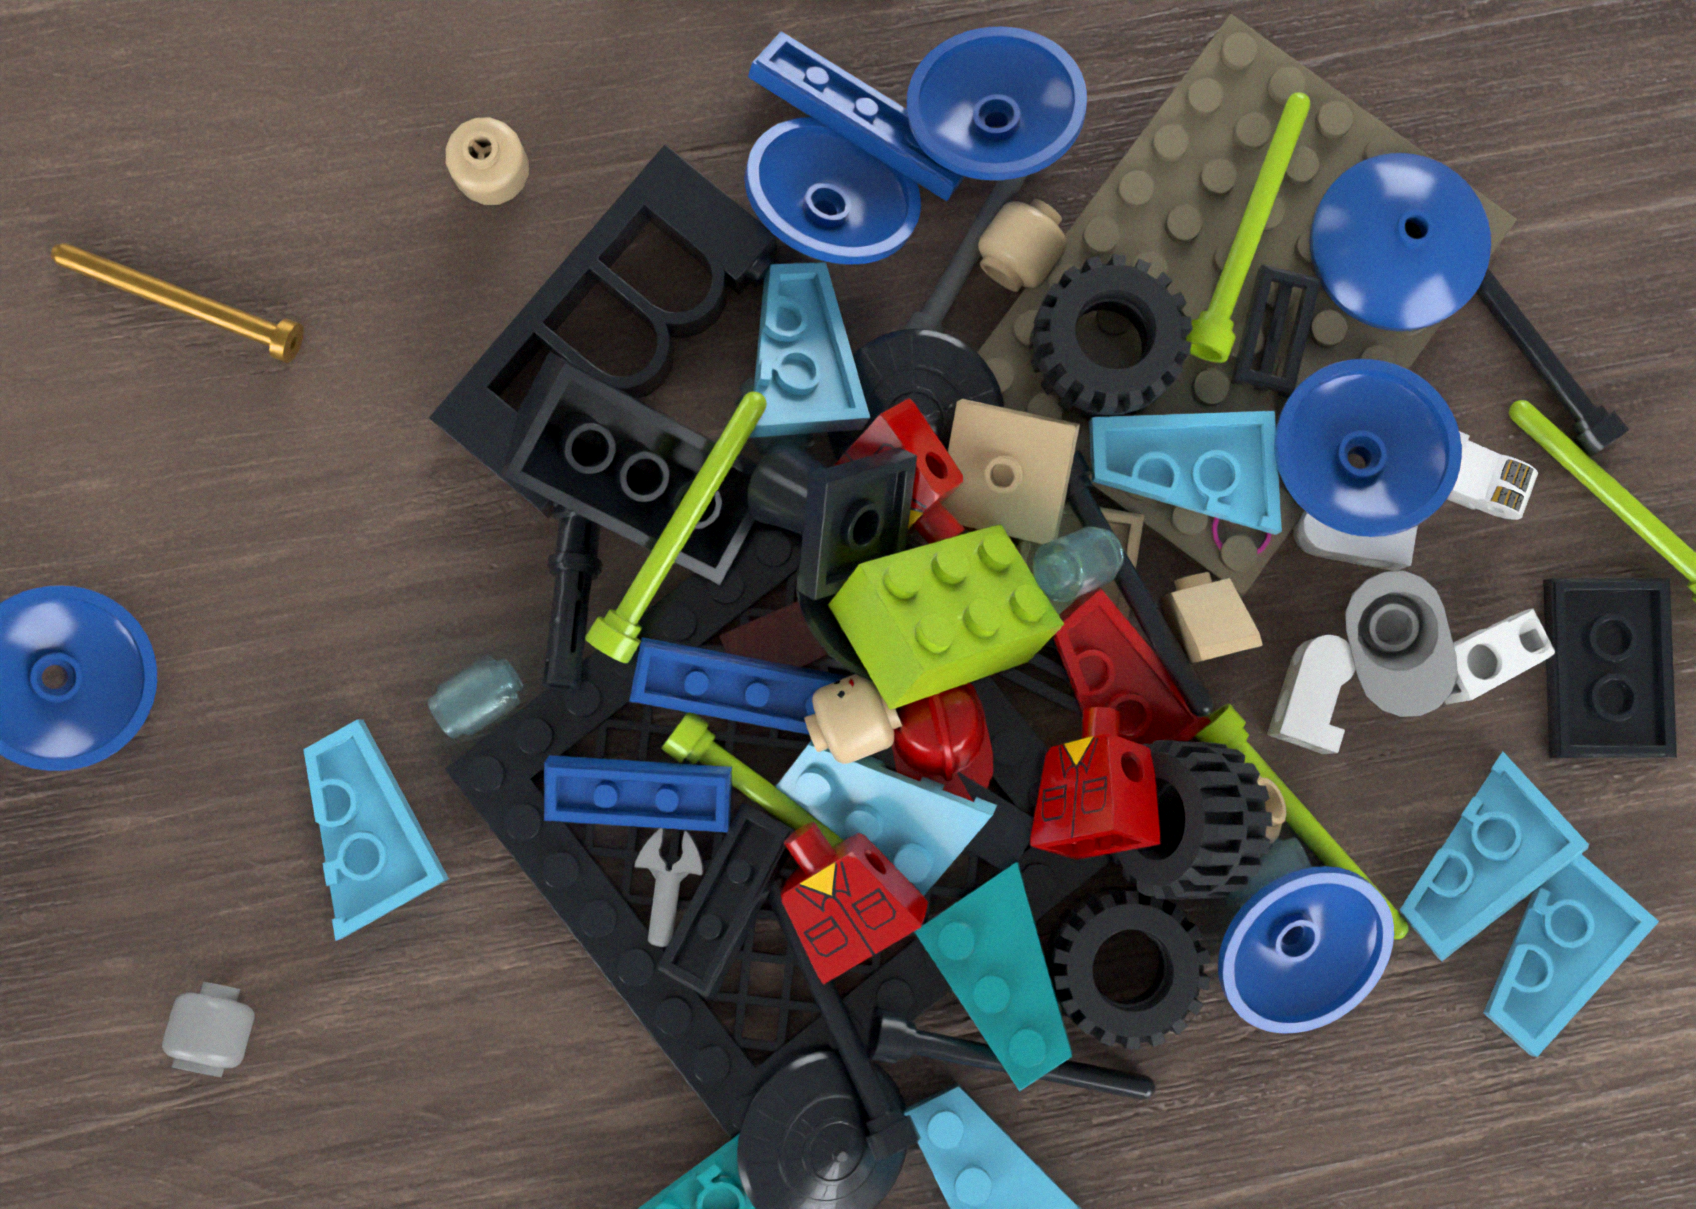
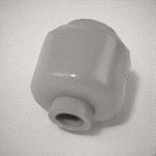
[162,982,255,1078]

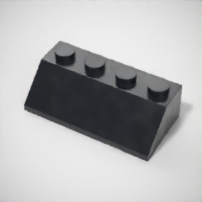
[502,352,758,585]

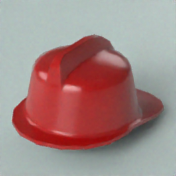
[891,682,993,802]

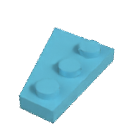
[749,262,870,438]
[1089,411,1282,535]
[303,719,449,941]
[776,740,997,896]
[904,1082,1082,1209]

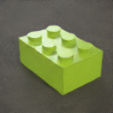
[828,524,1064,710]

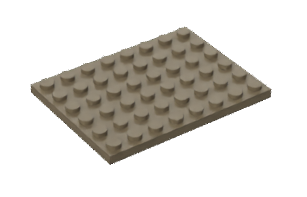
[977,14,1517,597]

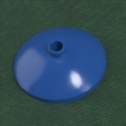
[907,26,1087,180]
[744,117,921,264]
[1309,153,1491,331]
[1274,359,1462,537]
[0,585,157,771]
[1218,866,1394,1034]

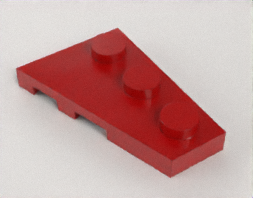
[1053,584,1211,745]

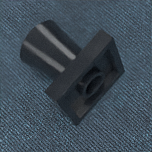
[748,443,917,600]

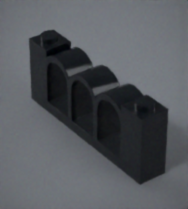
[429,145,778,519]

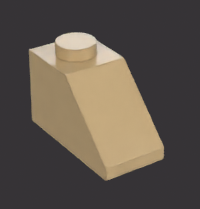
[1160,572,1263,664]

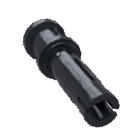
[541,504,603,691]

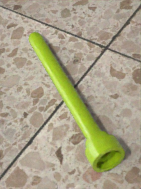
[1186,92,1311,363]
[585,391,767,664]
[1509,400,1696,603]
[1194,703,1408,940]
[661,712,844,848]

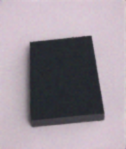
[1543,578,1677,758]

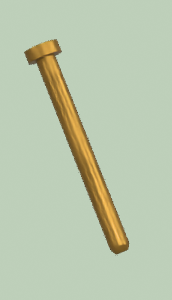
[51,243,304,363]

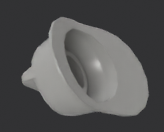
[1345,571,1458,717]

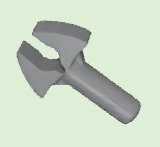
[635,828,704,947]

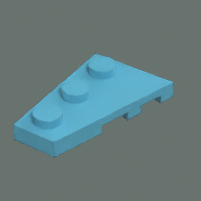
[1400,751,1589,962]
[1483,854,1659,1057]

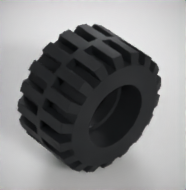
[1029,254,1193,419]
[1111,740,1272,899]
[1046,886,1210,1049]

